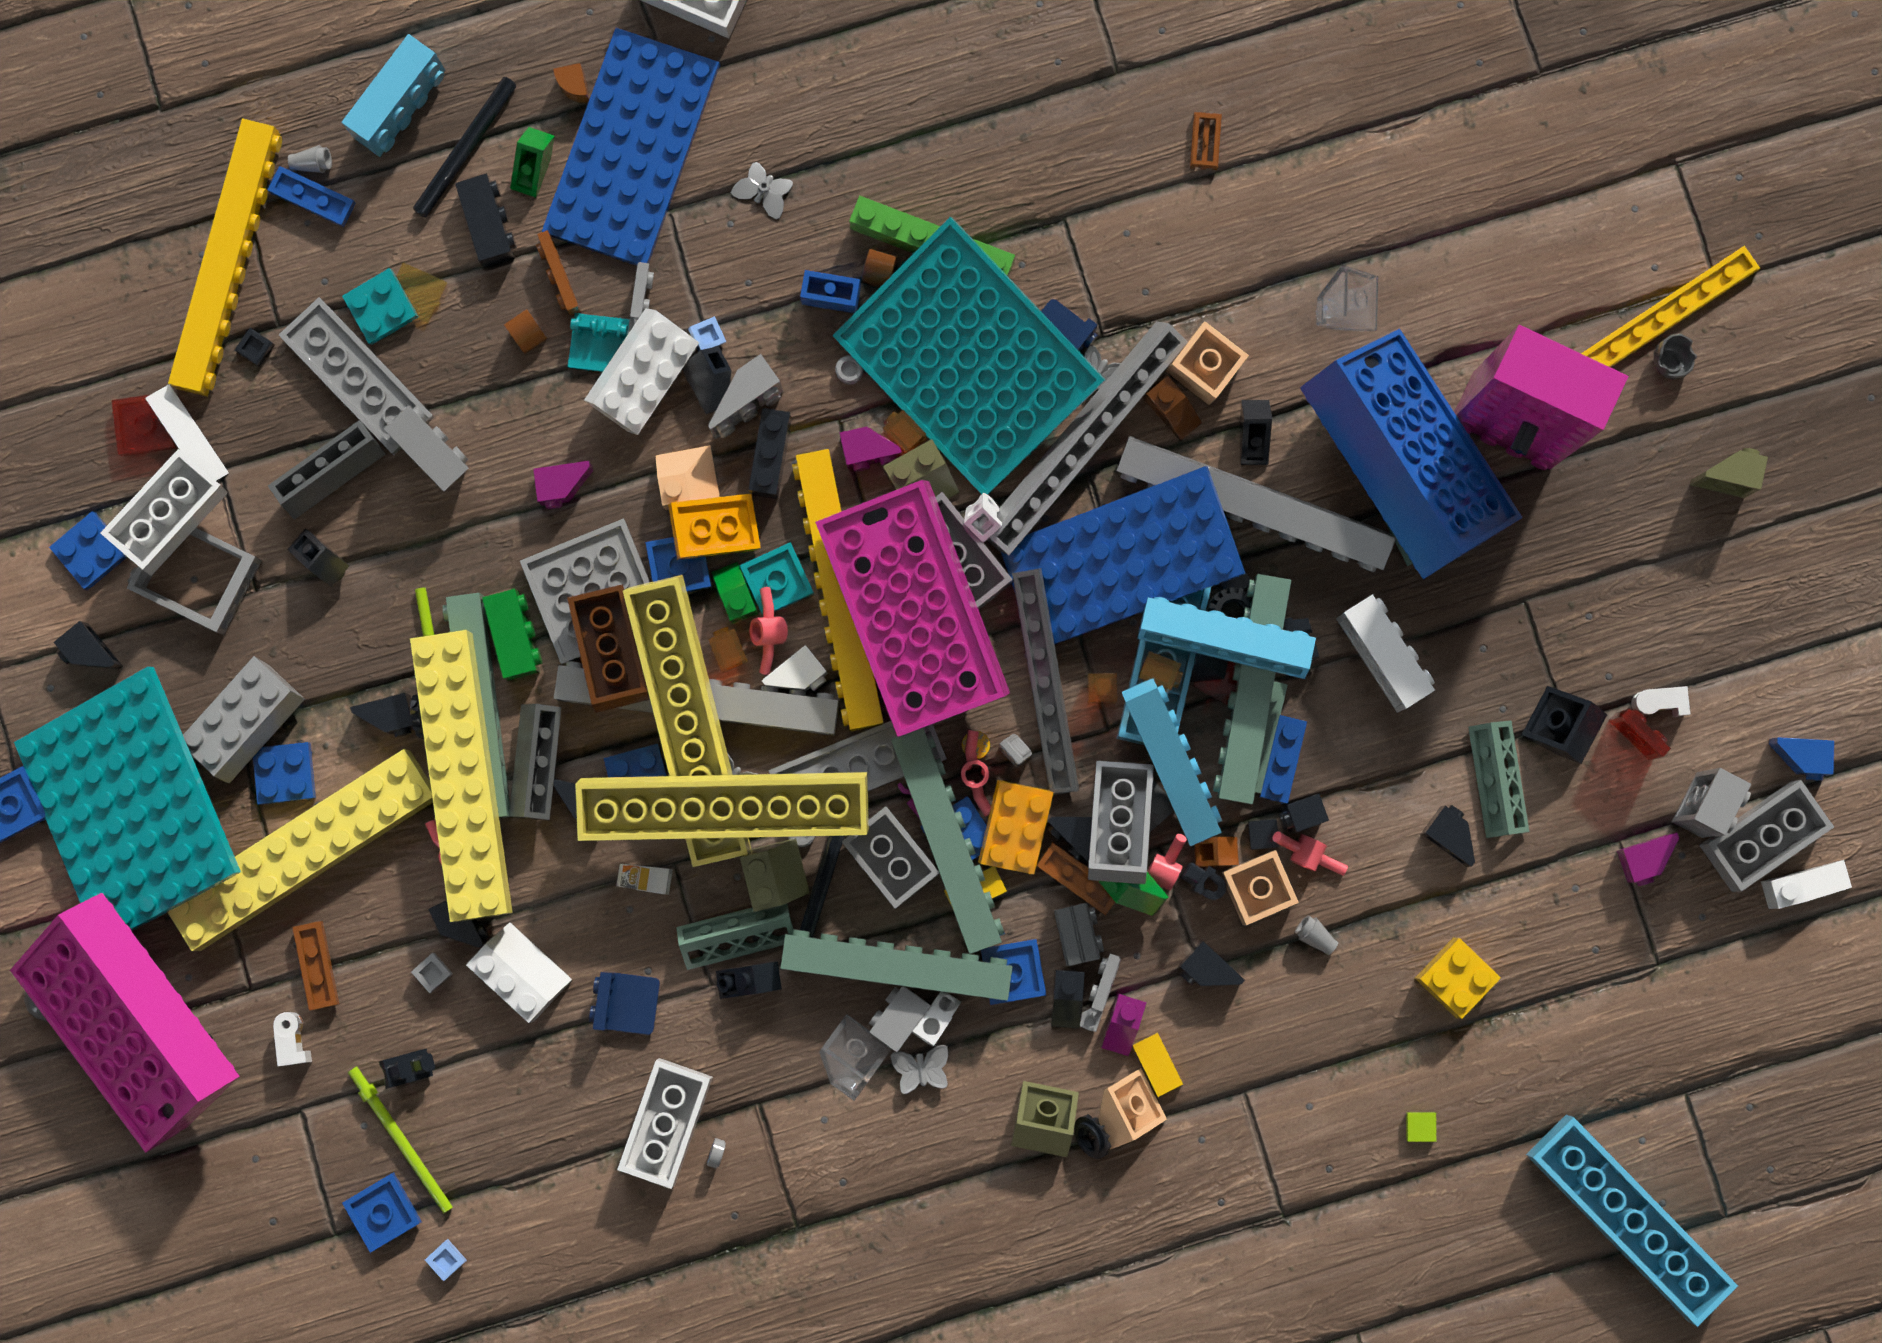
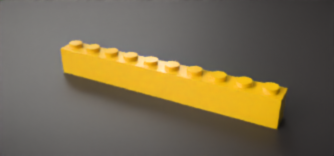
[168,118,282,397]
[792,449,884,731]

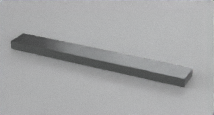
[1012,568,1079,795]

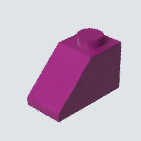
[533,461,593,509]
[1617,833,1679,886]
[1101,993,1147,1056]

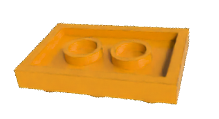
[668,494,761,560]
[978,780,1054,875]

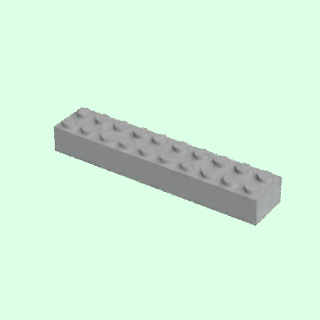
[1117,436,1396,572]

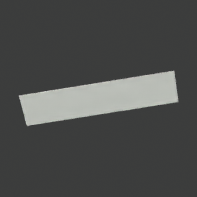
[145,385,229,481]

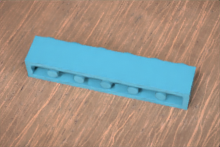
[1137,597,1316,679]
[1122,678,1222,846]

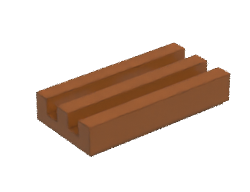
[1190,112,1222,170]

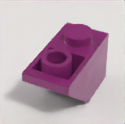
[840,426,902,472]

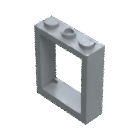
[127,528,262,635]

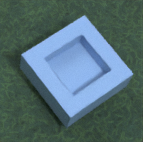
[688,316,726,352]
[425,1239,467,1281]

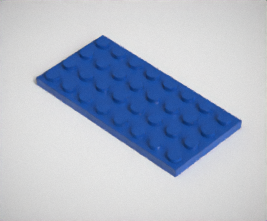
[542,28,720,266]
[1001,466,1245,645]

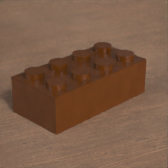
[567,584,650,713]

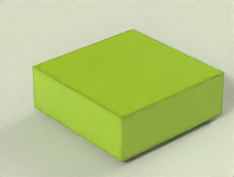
[1406,1112,1437,1142]

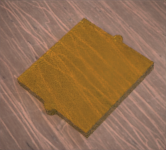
[396,263,447,324]

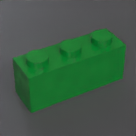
[482,589,542,681]

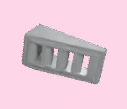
[999,734,1032,767]

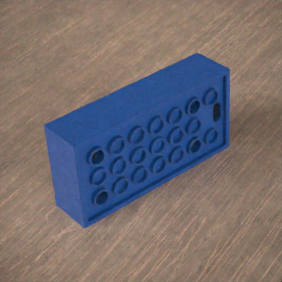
[1300,329,1523,579]

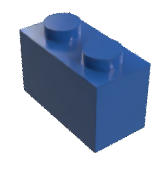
[800,270,861,313]

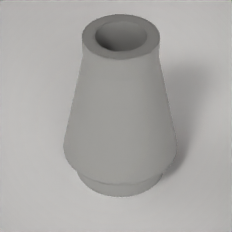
[288,145,332,173]
[1295,915,1338,955]

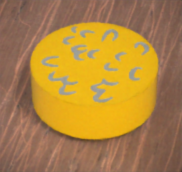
[962,731,990,759]

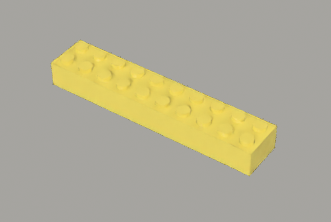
[623,575,751,867]
[410,630,513,922]
[168,749,433,951]
[575,772,869,841]

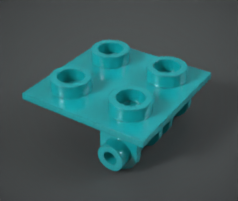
[568,313,630,372]

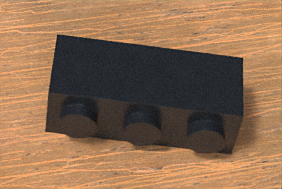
[455,173,517,268]
[749,408,792,499]

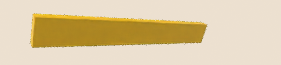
[1581,246,1760,368]

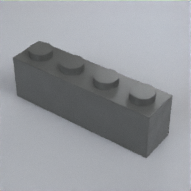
[268,420,385,520]
[509,704,562,820]

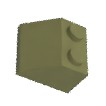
[883,439,959,499]
[1690,448,1768,498]
[740,838,810,912]
[1011,1081,1079,1157]

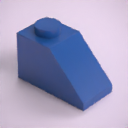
[1769,737,1834,781]

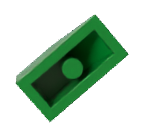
[510,127,555,198]
[712,562,759,624]
[1099,872,1169,916]

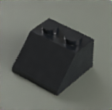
[1521,686,1607,764]

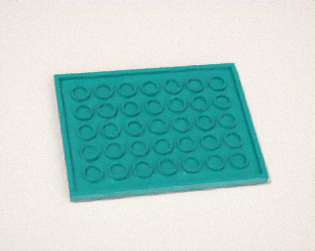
[833,217,1106,495]
[14,667,241,931]

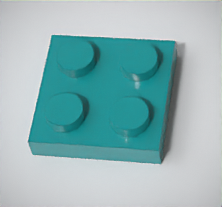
[342,268,419,345]
[740,542,814,615]

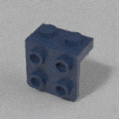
[1041,299,1098,352]
[589,971,660,1035]

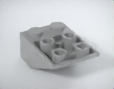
[708,354,783,439]

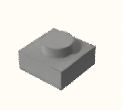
[411,953,453,993]

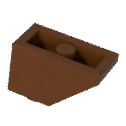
[1144,376,1202,441]

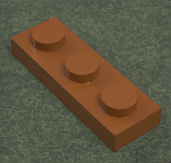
[536,230,581,316]
[1036,843,1115,915]
[292,921,339,1011]

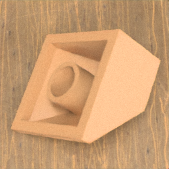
[656,446,720,510]
[1099,1068,1167,1150]

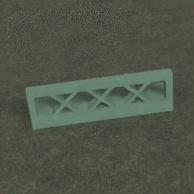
[1468,721,1530,838]
[676,903,794,970]

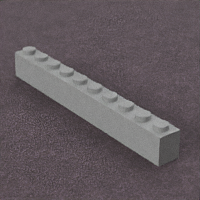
[987,321,1188,555]
[554,661,839,736]

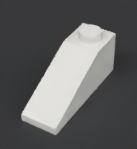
[1761,860,1852,909]

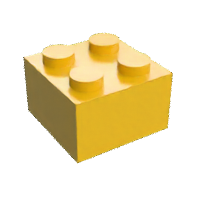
[1415,937,1501,1019]

